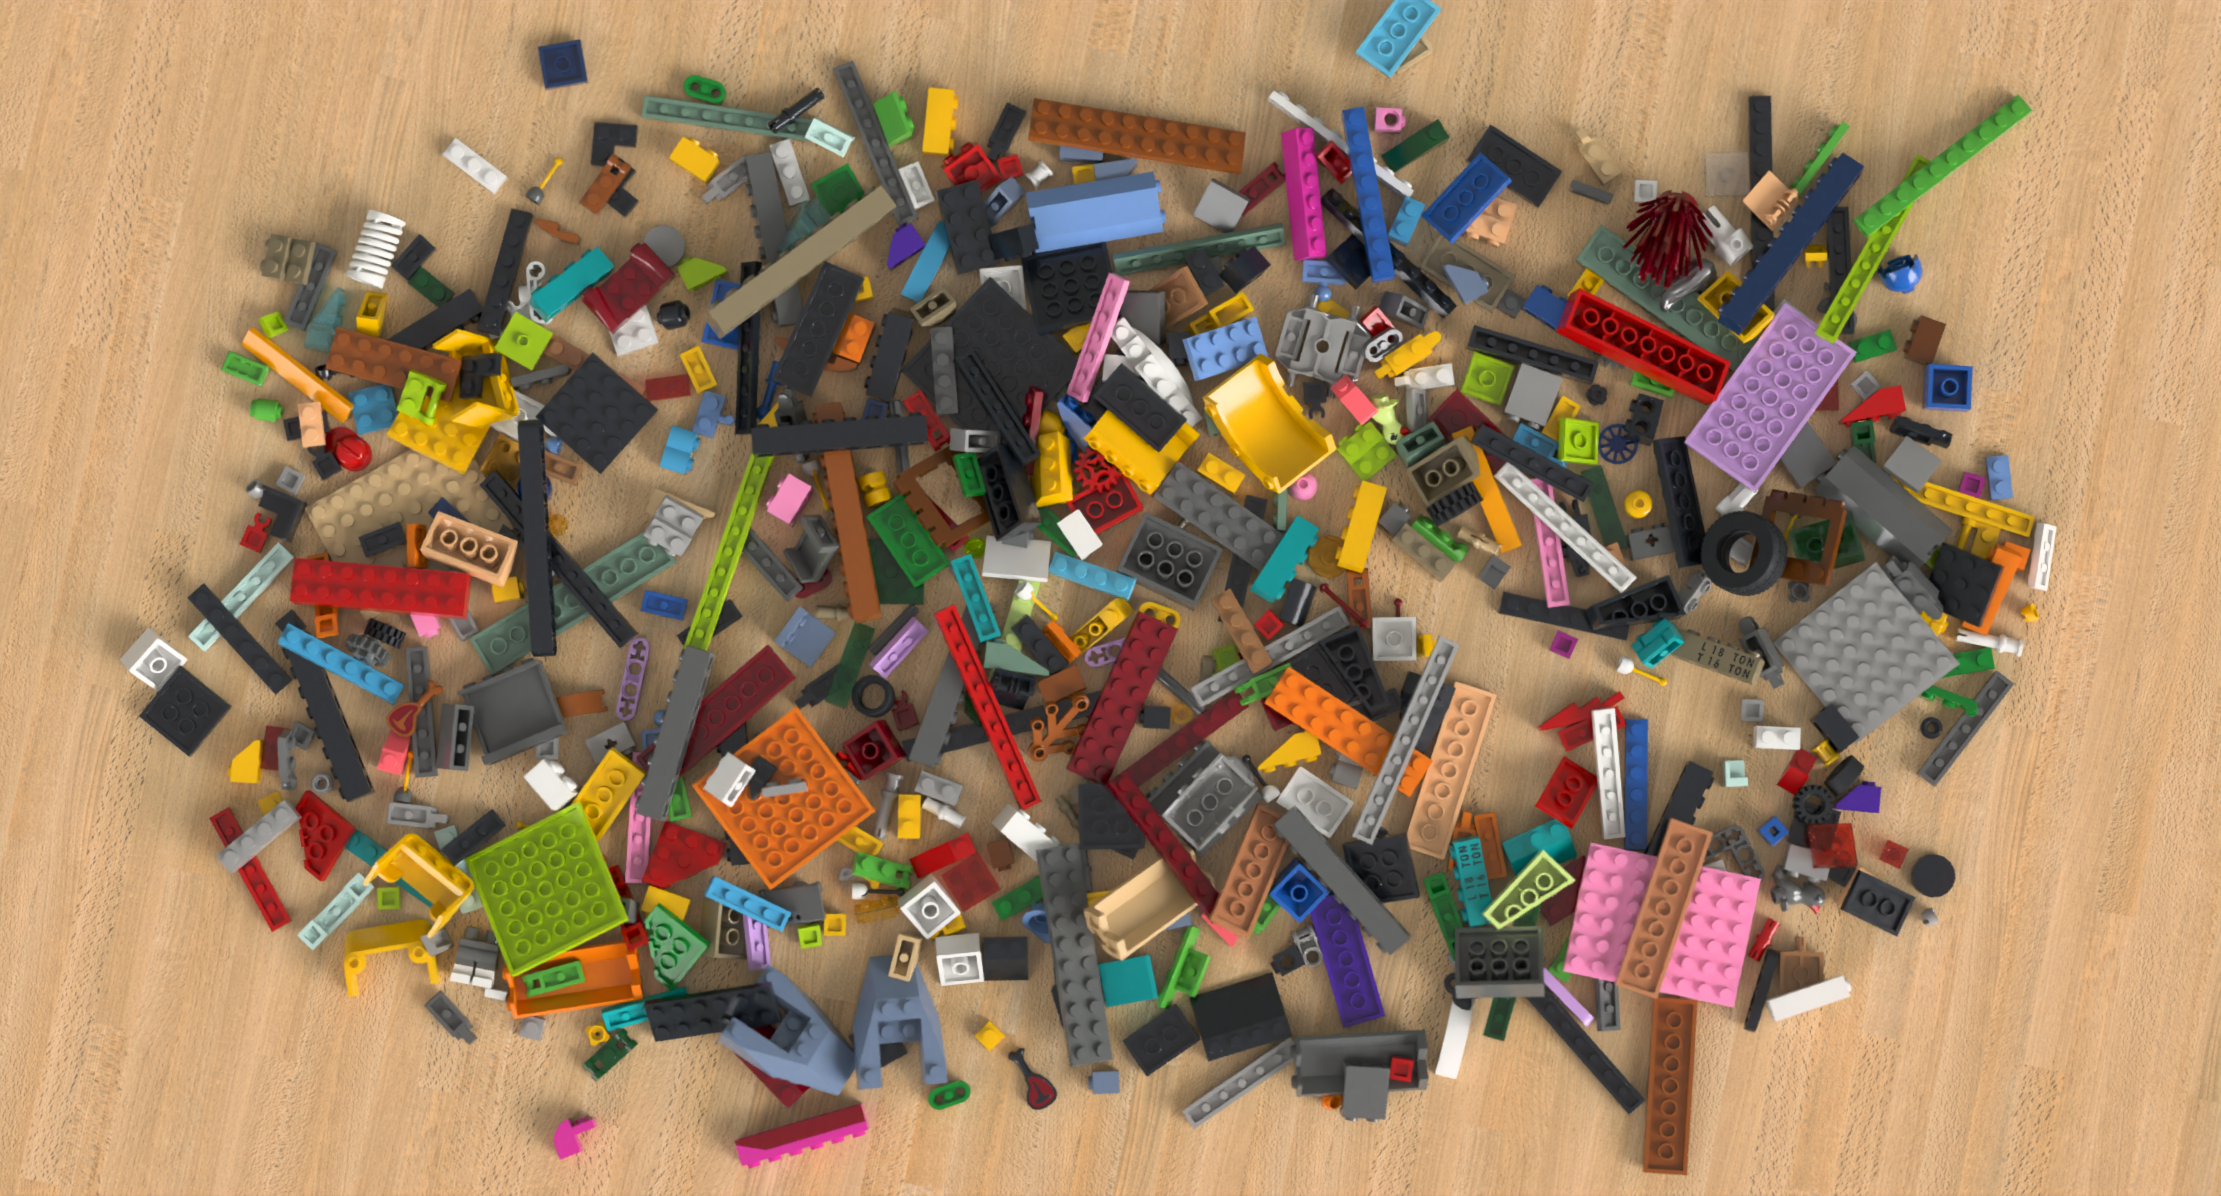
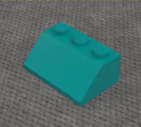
[1501,819,1577,877]

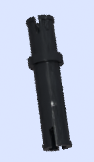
[767,87,825,134]

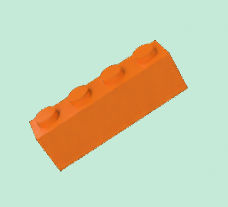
[1960,543,2022,636]

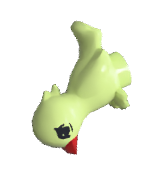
[1371,393,1410,445]

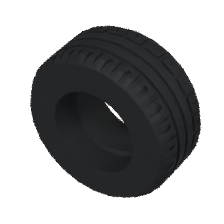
[1700,511,1788,596]

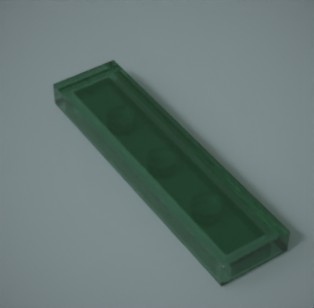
[1580,465,1629,550]
[825,621,875,709]

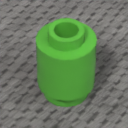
[250,398,283,422]

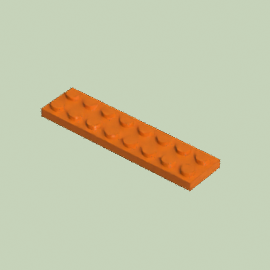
[1264,666,1433,797]

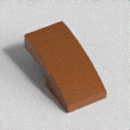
[536,219,580,245]

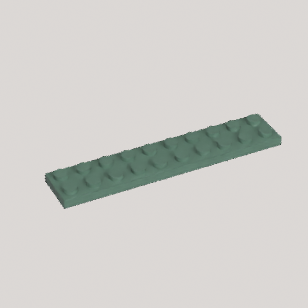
[1575,225,1760,373]
[469,532,678,674]

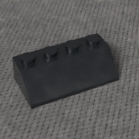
[977,444,1042,541]

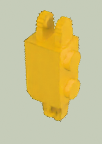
[1374,331,1442,380]

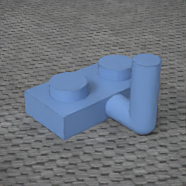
[692,391,736,439]

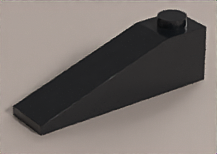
[1399,671,1456,755]

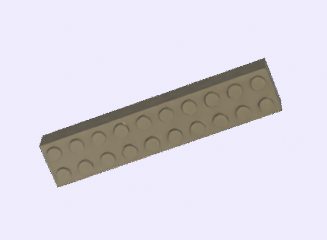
[704,186,896,339]

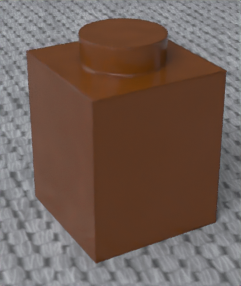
[987,838,1015,872]

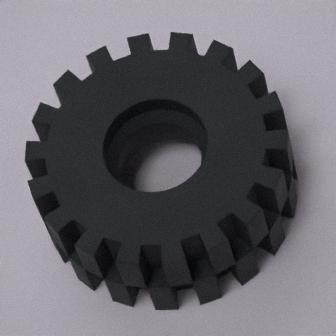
[1426,481,1483,527]

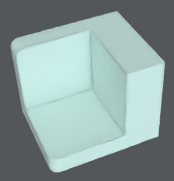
[1722,760,1748,787]

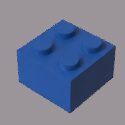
[1922,364,1973,412]

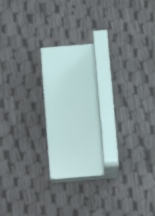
[805,118,856,157]

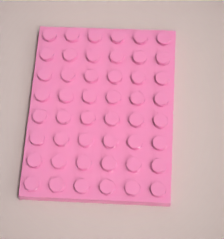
[1562,842,1761,1007]

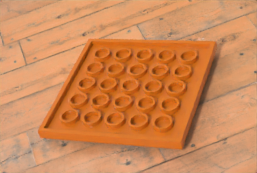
[692,706,876,890]

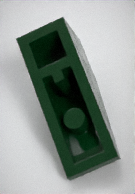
[1382,119,1450,173]

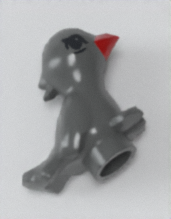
[1770,865,1826,914]

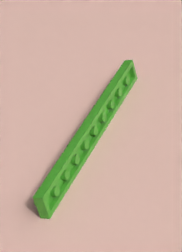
[1853,95,2032,238]

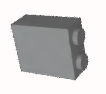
[1502,363,1562,430]

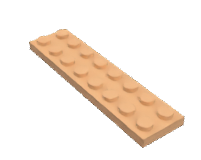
[1406,681,1497,860]

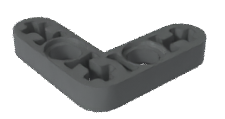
[1703,825,1765,882]

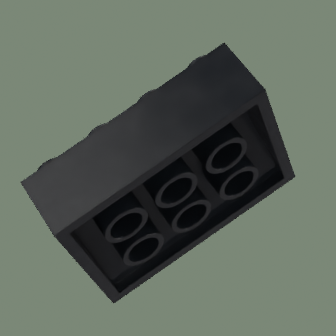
[1189,973,1292,1062]

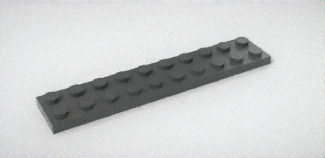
[1036,843,1113,1067]

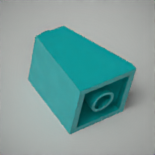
[1098,954,1158,1007]

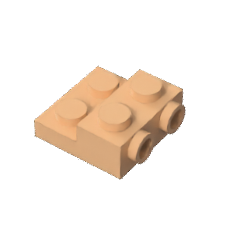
[1463,198,1517,247]

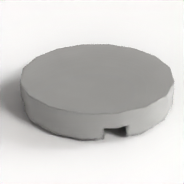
[642,225,686,268]

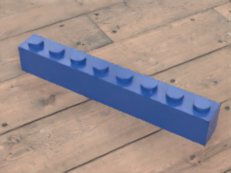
[1341,106,1395,283]

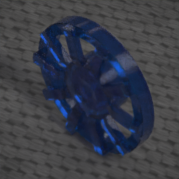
[1598,424,1638,464]

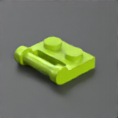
[397,369,447,425]

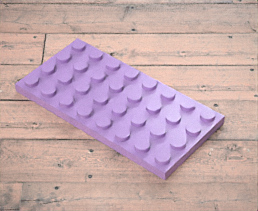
[1684,303,1857,493]

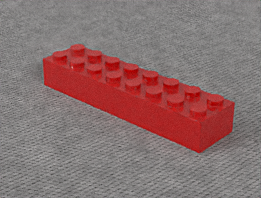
[1556,288,1731,405]
[290,558,472,620]

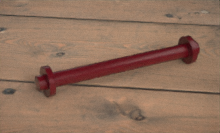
[1319,583,1368,628]

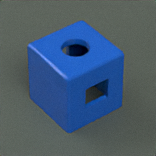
[1756,816,1789,846]

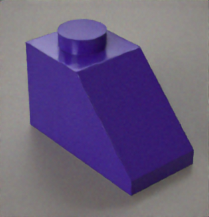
[887,223,925,271]
[1832,781,1881,813]

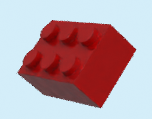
[1066,472,1144,535]

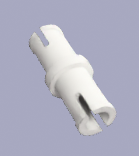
[922,796,966,829]

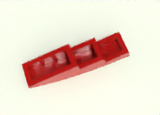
[1537,691,1625,731]

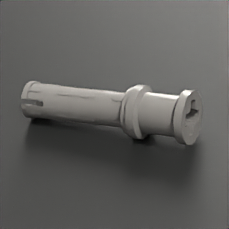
[872,772,905,839]

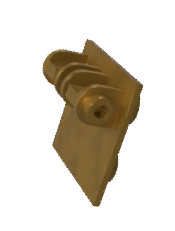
[479,433,521,491]

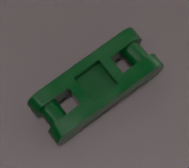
[582,1028,638,1082]

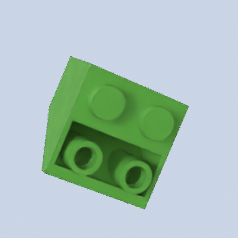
[873,91,915,148]

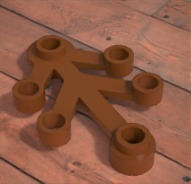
[1028,692,1089,762]

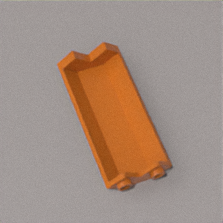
[502,940,643,1019]

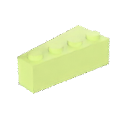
[1481,850,1575,929]

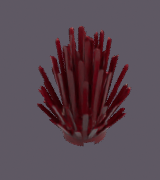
[1622,190,1713,289]

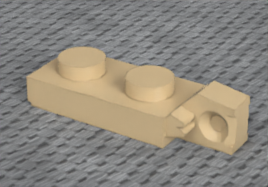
[1574,127,1621,185]

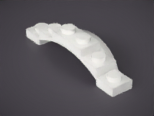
[1111,316,1203,427]

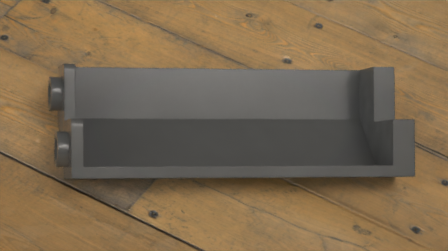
[1813,445,1953,569]
[1290,1030,1429,1097]

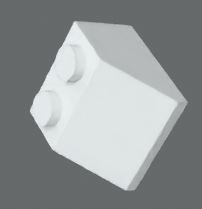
[120,627,188,692]
[898,873,961,939]
[936,933,984,986]

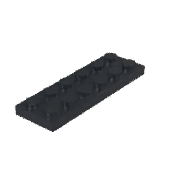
[772,261,865,397]
[1652,436,1705,568]
[644,982,782,1042]

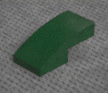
[1850,420,1877,463]

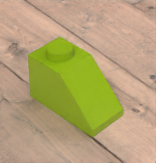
[677,257,729,293]

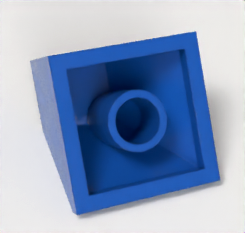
[1268,857,1330,923]

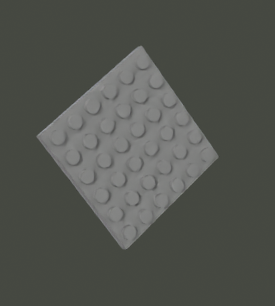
[1773,562,1959,744]

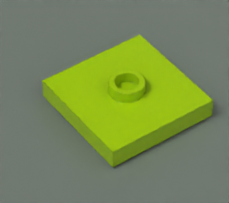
[494,311,554,371]
[1460,351,1515,407]
[1558,417,1599,466]

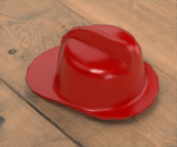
[325,427,372,472]

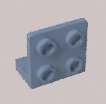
[774,606,836,667]

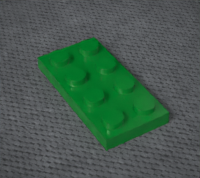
[866,494,951,588]

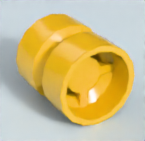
[857,470,893,508]

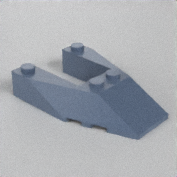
[853,955,947,1090]
[717,964,856,1096]

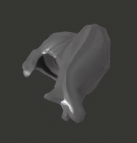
[1655,258,1717,313]

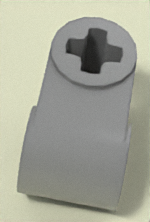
[1290,924,1323,967]

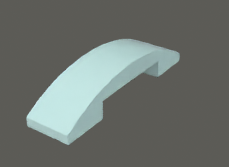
[297,872,375,950]

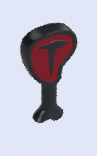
[1008,1048,1058,1110]

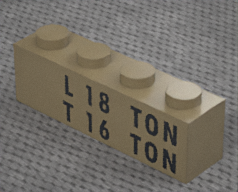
[1671,629,1765,686]

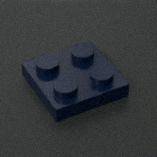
[538,39,588,90]

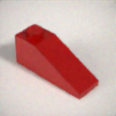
[909,833,978,879]

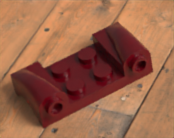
[582,242,676,335]

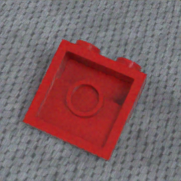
[941,142,1002,194]

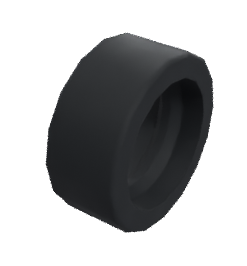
[851,675,895,718]
[1824,755,1864,796]

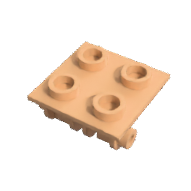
[1742,170,1799,231]

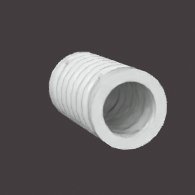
[345,209,406,289]

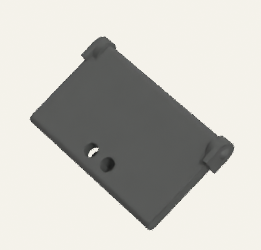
[758,881,826,928]

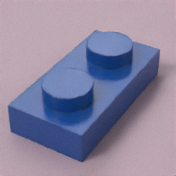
[641,590,688,621]

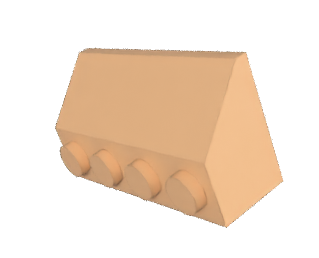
[420,511,518,588]

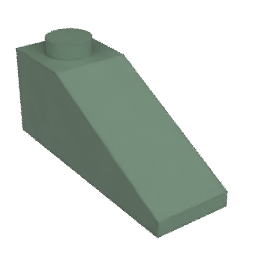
[984,638,1049,676]

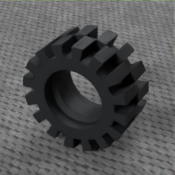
[363,618,407,649]
[1792,785,1834,824]

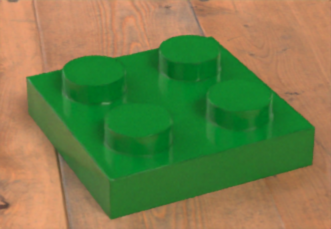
[810,163,864,220]

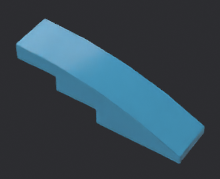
[901,220,950,303]

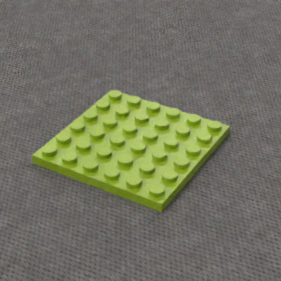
[465,802,629,977]

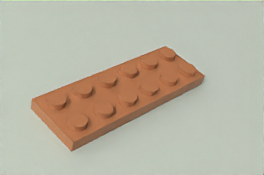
[1209,804,1289,939]

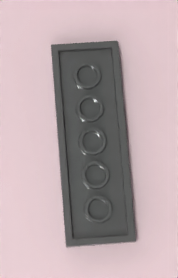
[1153,461,1284,571]

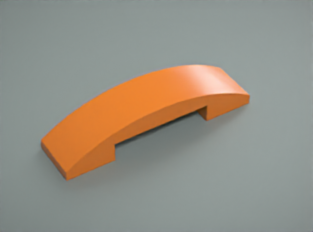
[307,552,339,638]

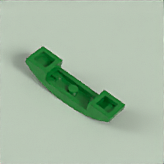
[1423,872,1464,961]

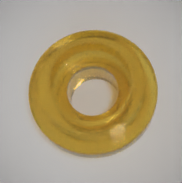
[549,514,569,536]
[1171,703,1192,725]

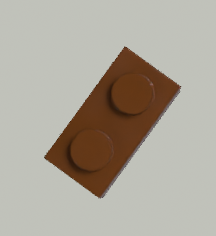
[1903,316,1946,366]

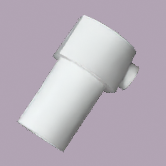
[1699,205,1753,266]

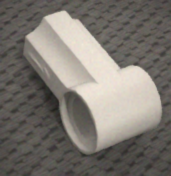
[1715,483,1758,516]

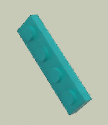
[950,554,1001,643]
[601,986,688,1032]

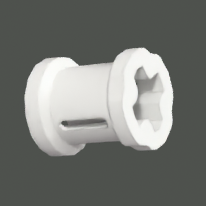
[1025,160,1053,189]

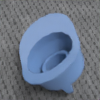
[1022,901,1050,944]

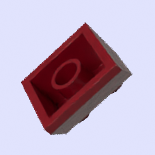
[842,719,907,781]

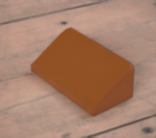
[1037,665,1087,703]

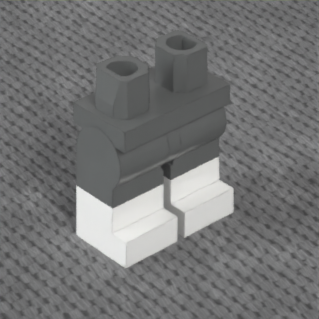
[450,926,501,989]

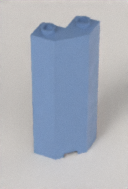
[1026,171,1166,253]

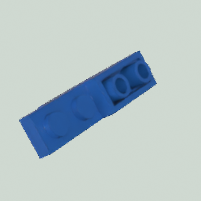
[1057,394,1112,467]

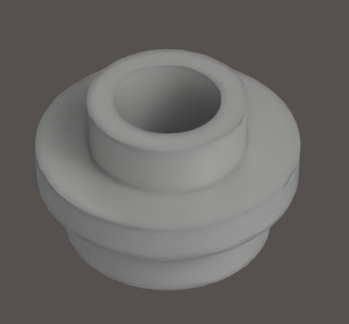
[311,773,333,794]

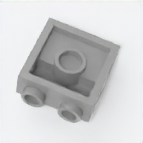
[643,495,704,556]

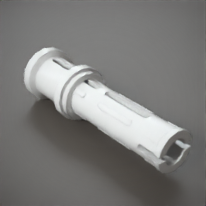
[1955,627,2024,657]

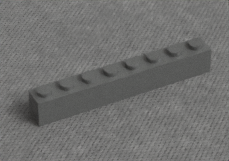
[741,152,803,328]
[909,603,997,769]
[635,645,716,821]
[1274,805,1411,955]

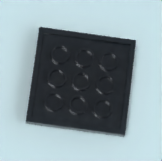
[1021,242,1122,335]
[535,352,658,474]

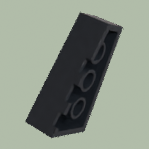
[864,307,917,402]
[1585,575,1686,630]

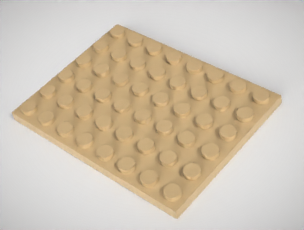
[304,449,514,622]

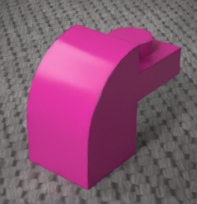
[554,1116,597,1160]

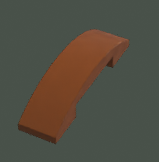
[774,335,858,373]

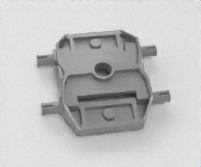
[1275,293,1371,399]

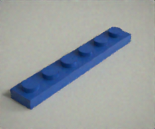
[1624,719,1648,850]

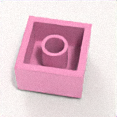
[766,474,815,527]

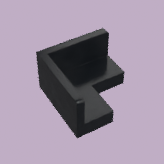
[258,485,308,543]

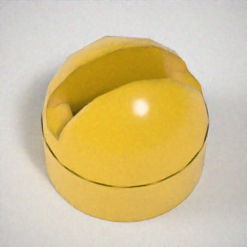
[2020,603,2039,622]

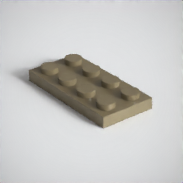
[1419,234,1515,313]

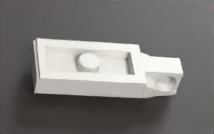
[1393,363,1455,390]

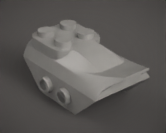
[1161,753,1259,851]

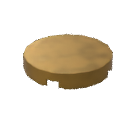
[1308,535,1346,579]

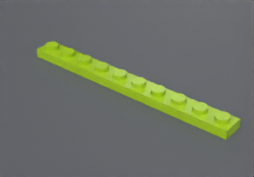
[1815,154,1930,345]
[683,451,775,651]

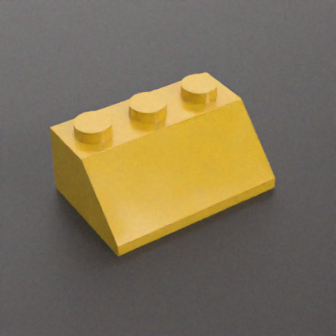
[1697,270,1775,343]
[1031,432,1073,507]

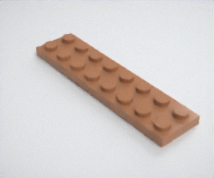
[1615,818,1713,999]

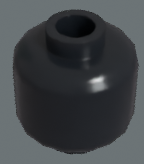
[657,300,690,330]

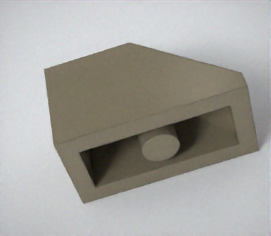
[909,286,956,326]

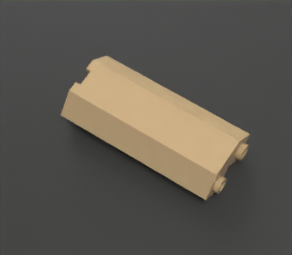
[1084,844,1215,960]

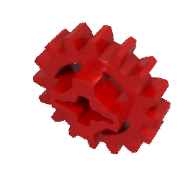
[1074,447,1121,493]

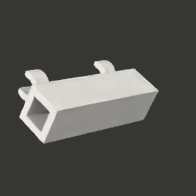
[1766,975,1851,1022]

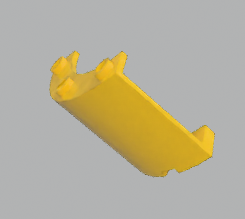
[1202,353,1336,494]

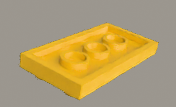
[570,747,647,842]

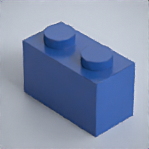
[1521,285,1568,331]

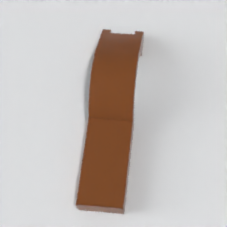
[556,689,608,718]

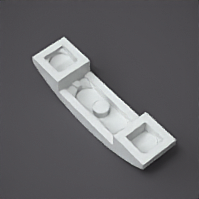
[1435,999,1475,1079]

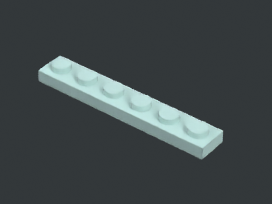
[188,542,296,652]

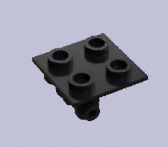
[989,668,1037,710]

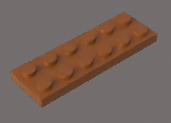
[326,327,463,402]

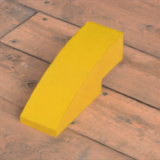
[1185,292,1255,337]

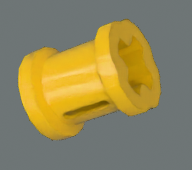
[1812,738,1841,767]

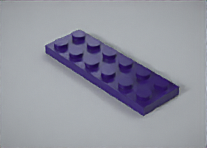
[1310,895,1385,1028]

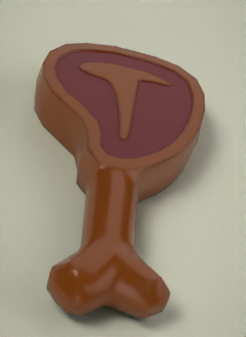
[386,680,443,737]

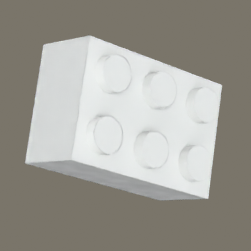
[524,759,580,811]

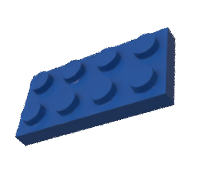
[1421,152,1512,244]

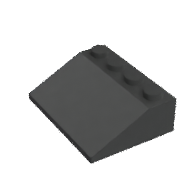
[1116,512,1223,611]
[1455,926,1544,998]

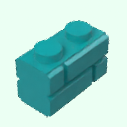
[1631,618,1685,669]

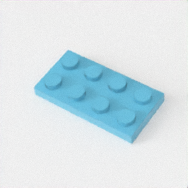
[1355,0,1441,79]

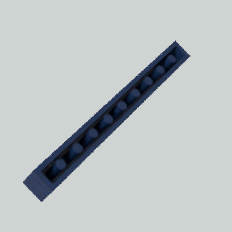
[1718,152,1864,336]

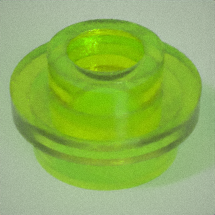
[964,538,986,559]

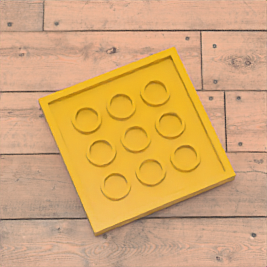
[387,377,491,475]

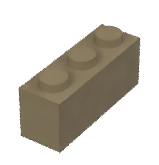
[1391,523,1456,582]

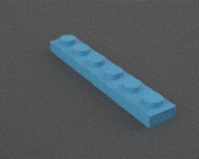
[277,623,404,705]

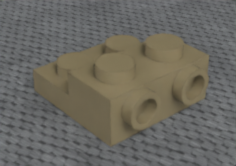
[260,234,316,285]

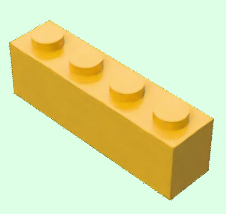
[1335,480,1387,573]

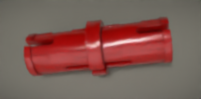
[1747,917,1781,962]

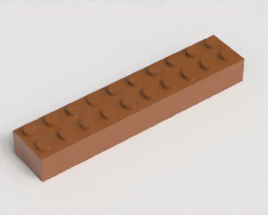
[812,401,882,623]

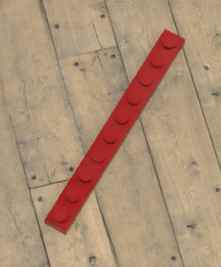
[933,604,1041,811]

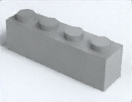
[216,800,302,873]

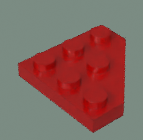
[295,790,357,881]
[642,821,727,889]

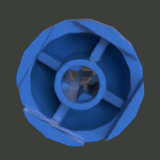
[1877,254,1923,294]

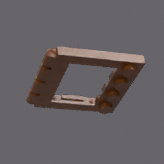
[893,446,990,548]
[1749,489,1847,587]

